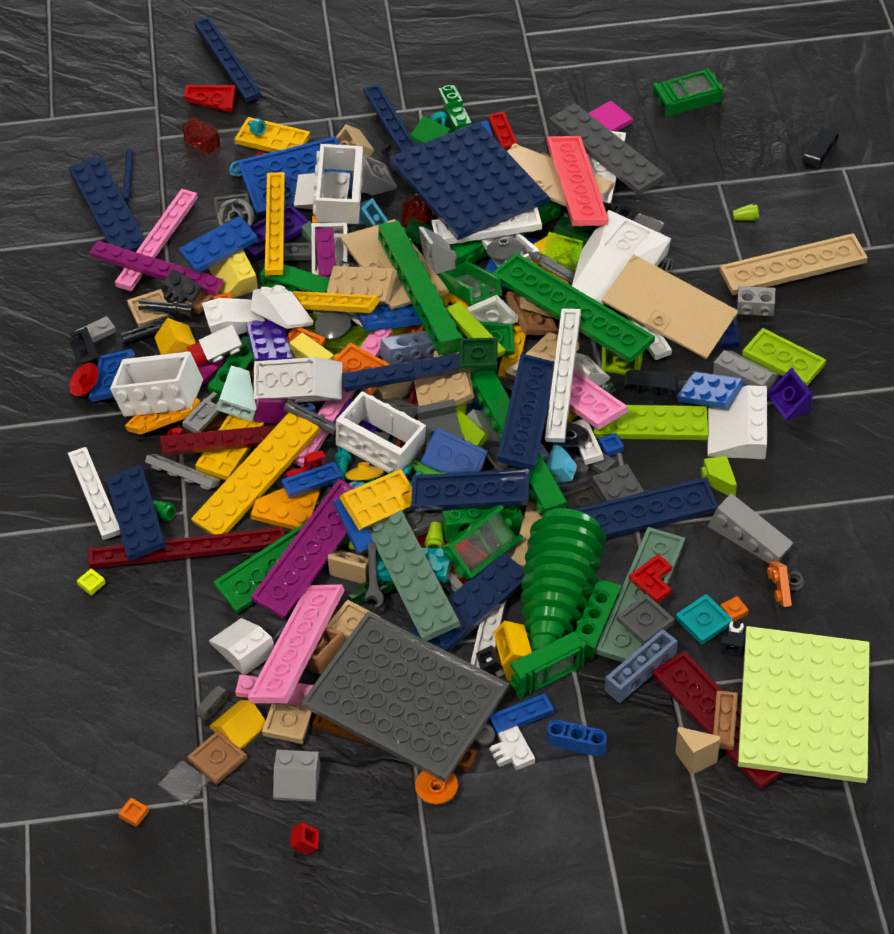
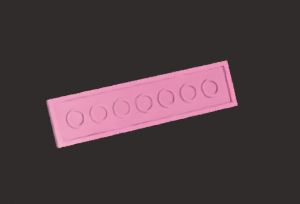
[248,585,345,703]

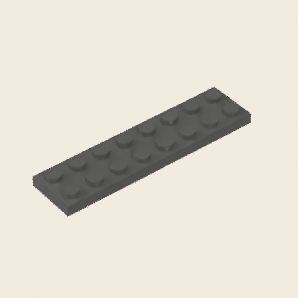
[549,103,665,195]

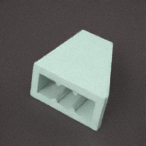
[216,365,256,422]

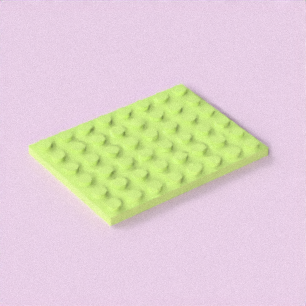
[738,626,869,783]

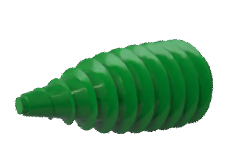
[521,508,607,672]

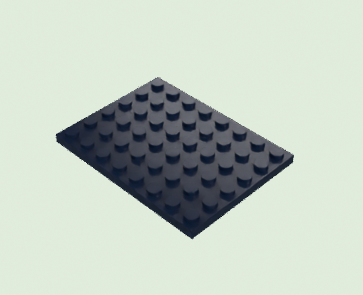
[389,121,550,240]

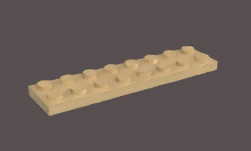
[720,233,868,295]

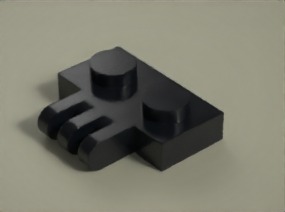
[163,269,203,303]

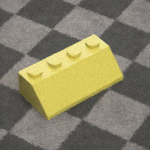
[208,250,258,298]

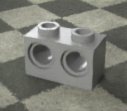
[737,286,775,316]

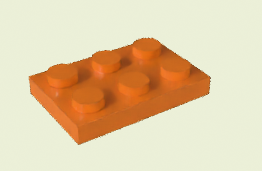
[333,343,390,395]

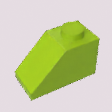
[701,455,737,496]

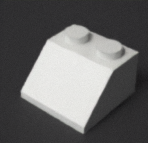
[199,325,243,363]

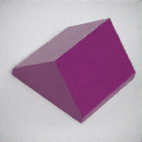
[253,398,296,423]

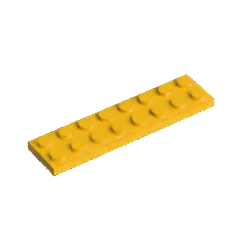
[191,413,321,535]

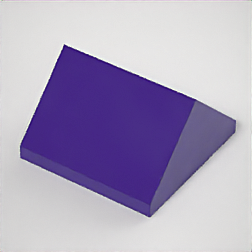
[767,368,813,420]

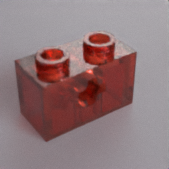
[182,117,221,155]

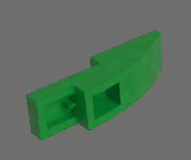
[438,85,472,131]

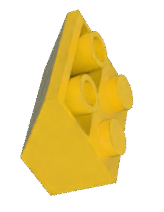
[493,621,532,681]

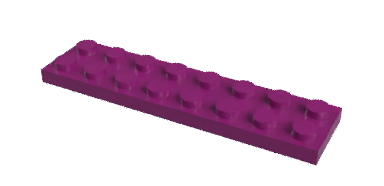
[251,479,355,620]

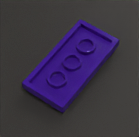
[243,204,309,260]
[246,320,292,361]

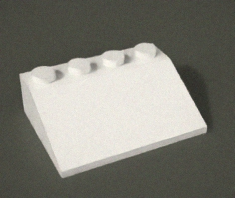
[708,385,767,459]

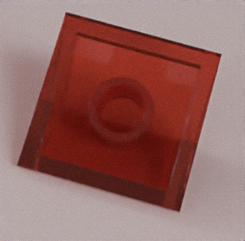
[401,194,430,229]

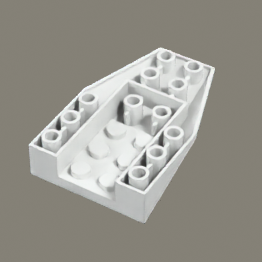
[572,210,671,305]

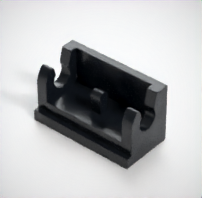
[69,327,99,367]

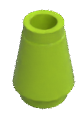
[733,204,759,221]
[425,522,444,548]

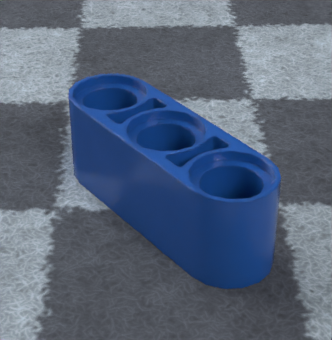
[547,720,607,756]

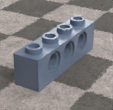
[380,331,436,365]
[605,629,677,703]

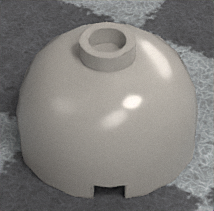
[218,198,254,227]

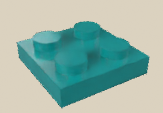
[675,594,733,645]

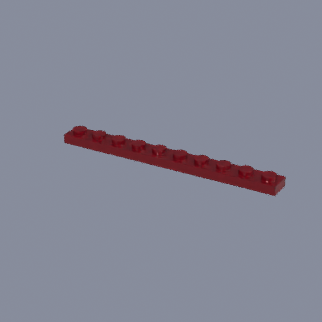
[89,527,285,569]

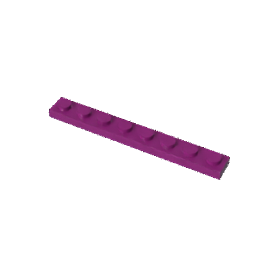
[89,241,224,296]

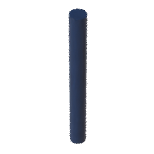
[123,149,133,202]

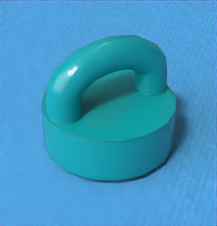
[430,112,448,126]
[247,118,266,136]

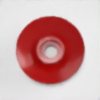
[70,363,99,397]

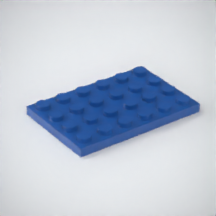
[238,136,353,217]

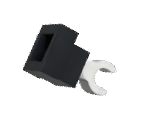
[721,621,744,657]
[476,645,505,677]

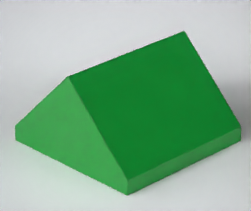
[410,115,452,144]

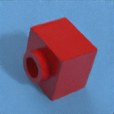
[290,822,319,855]

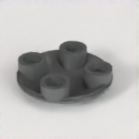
[315,311,352,342]

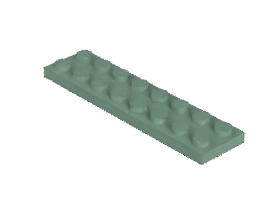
[367,510,461,642]
[596,527,685,662]

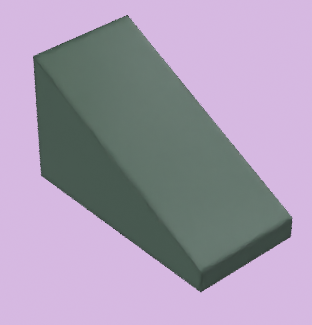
[301,221,312,243]

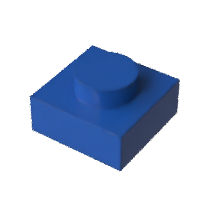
[599,433,624,456]

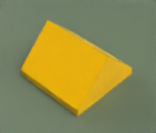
[155,318,196,355]
[210,700,266,749]

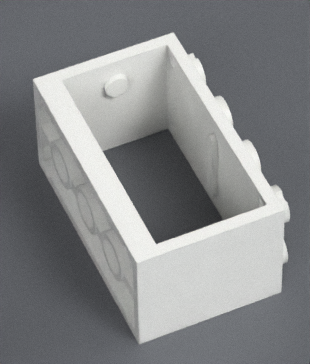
[313,144,363,224]
[110,351,203,417]
[254,357,342,403]
[336,391,426,473]

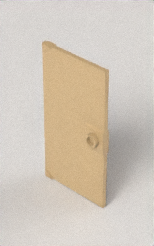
[507,144,614,207]
[340,219,449,310]
[601,254,738,359]

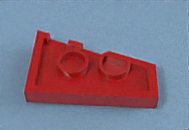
[184,85,236,113]

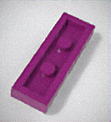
[315,228,336,279]

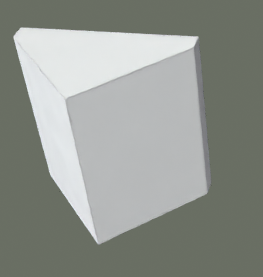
[574,353,611,386]

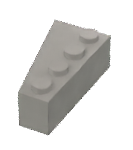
[708,493,793,563]

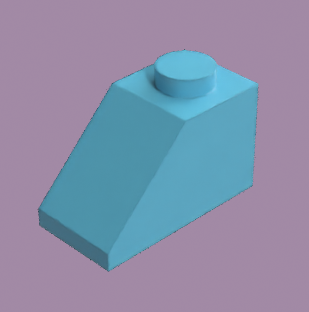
[359,198,388,228]
[546,443,577,483]

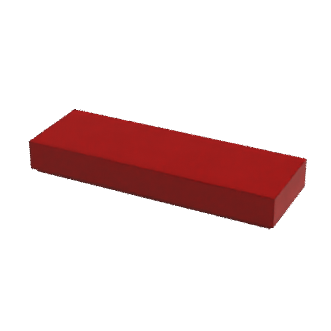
[488,112,518,151]

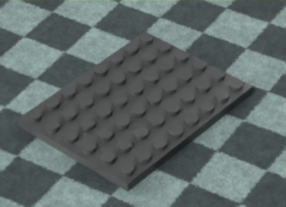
[301,611,509,783]

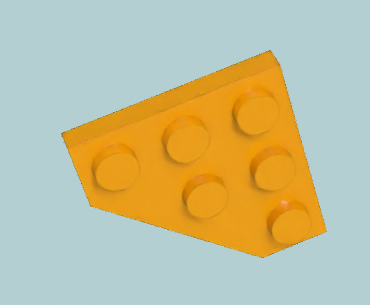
[125,398,201,435]
[251,487,322,530]

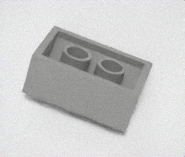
[713,350,780,393]

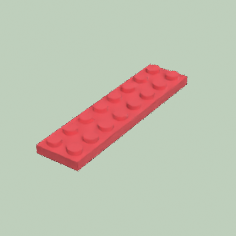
[547,136,608,226]

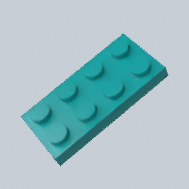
[376,548,452,582]

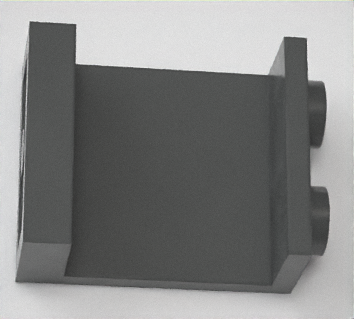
[417,399,465,448]

